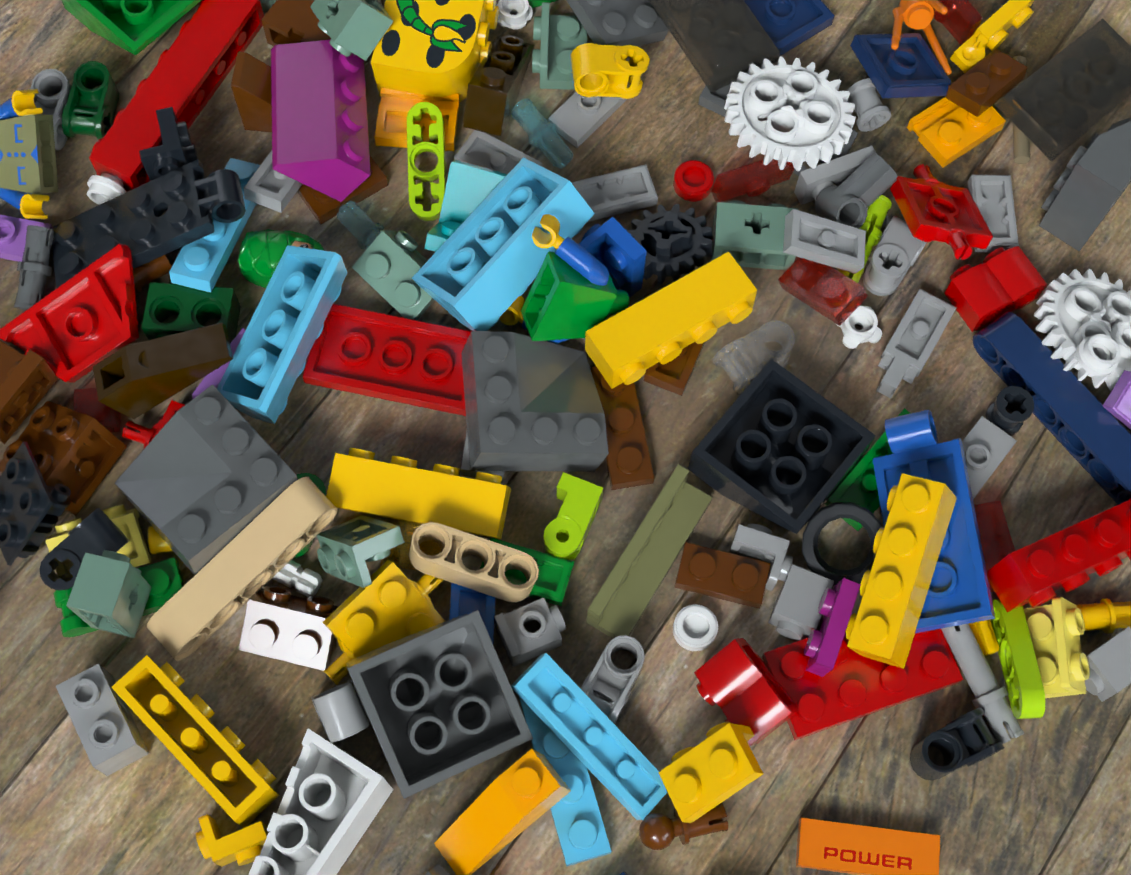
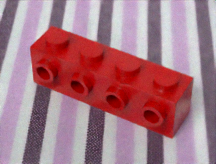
[987,499,1131,613]

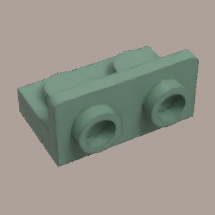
[532,2,587,90]
[317,515,404,588]

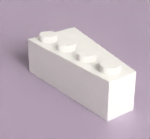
[249,729,394,875]

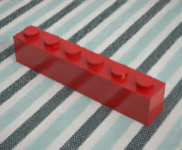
[89,0,264,192]

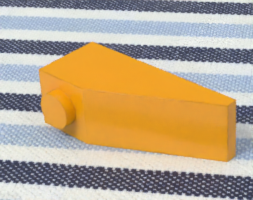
[434,749,571,875]

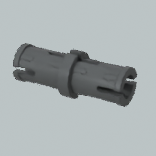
[14,225,55,310]

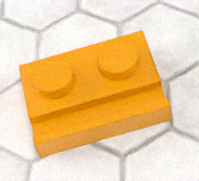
[374,88,460,151]
[907,97,1006,168]

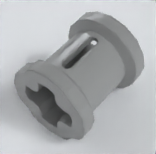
[846,78,891,132]

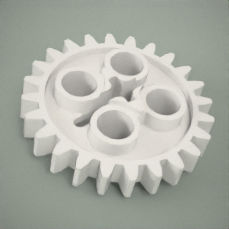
[724,57,856,171]
[1034,269,1131,391]

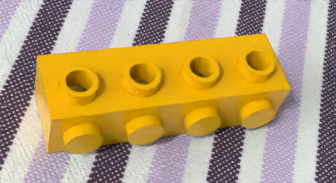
[585,252,757,389]
[326,448,511,539]
[846,473,957,669]
[111,655,279,828]

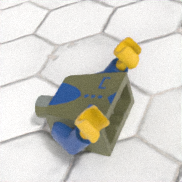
[0,89,58,219]

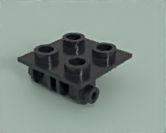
[0,441,71,566]

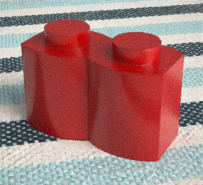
[944,246,1047,332]
[694,638,799,746]

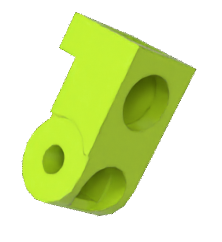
[543,472,604,561]

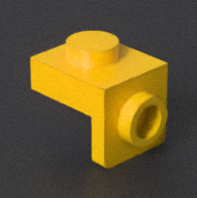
[195,814,269,867]

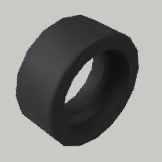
[802,502,882,586]

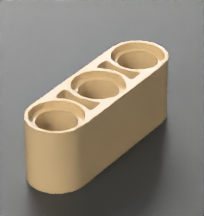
[409,522,539,602]

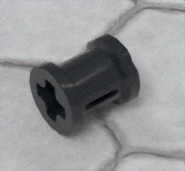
[985,386,1034,436]

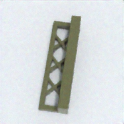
[586,464,713,639]

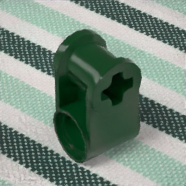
[62,61,120,140]

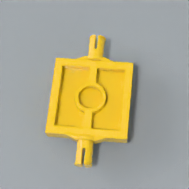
[322,560,445,685]

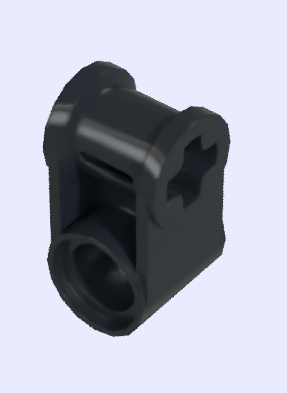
[39,508,130,591]
[910,707,1005,781]

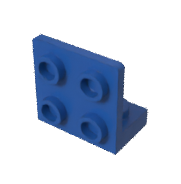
[578,217,647,297]

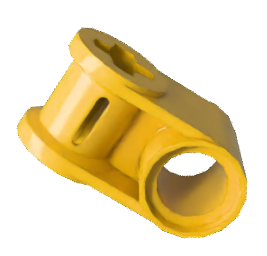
[571,43,650,99]

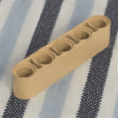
[147,477,338,661]

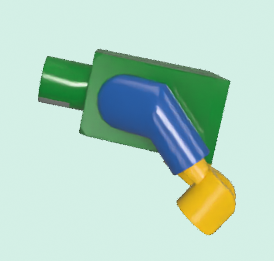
[500,214,629,344]

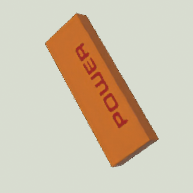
[796,818,940,875]

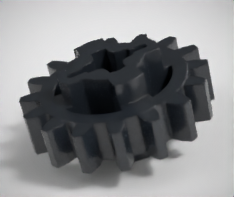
[628,204,713,284]

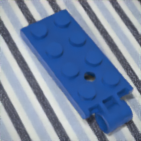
[873,409,996,633]

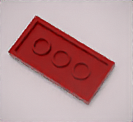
[302,304,471,416]
[762,629,964,741]

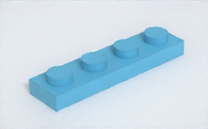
[169,158,260,293]
[511,653,667,820]
[518,696,612,867]

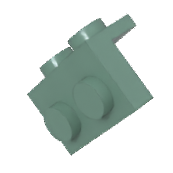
[352,230,435,321]

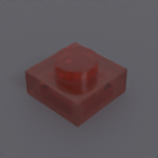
[74,388,121,432]

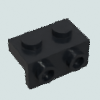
[139,107,199,181]

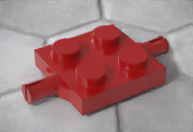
[890,164,993,260]

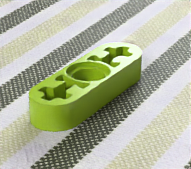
[407,102,446,221]
[991,599,1045,719]

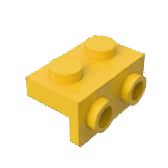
[658,722,764,823]

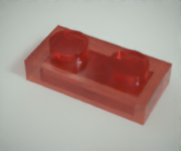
[778,257,868,326]

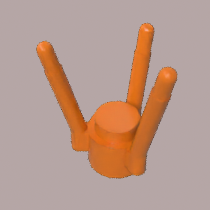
[891,0,952,76]

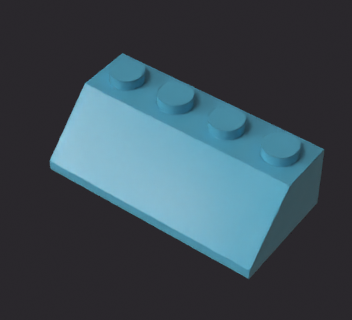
[412,157,595,331]
[217,245,347,424]

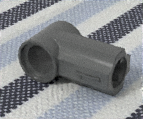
[815,153,898,229]

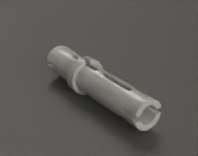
[941,624,1024,744]

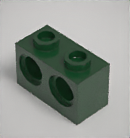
[142,282,241,344]

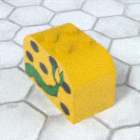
[371,0,499,102]

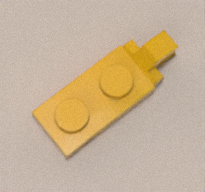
[950,0,1035,73]

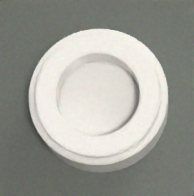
[673,604,718,651]

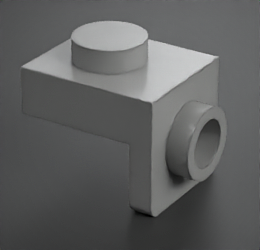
[729,524,793,591]

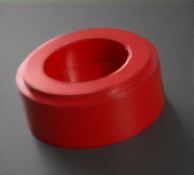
[673,160,714,202]

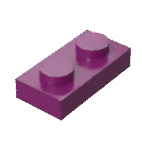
[804,578,861,677]

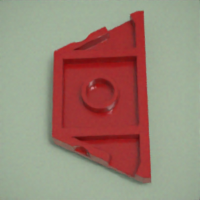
[0,244,139,383]

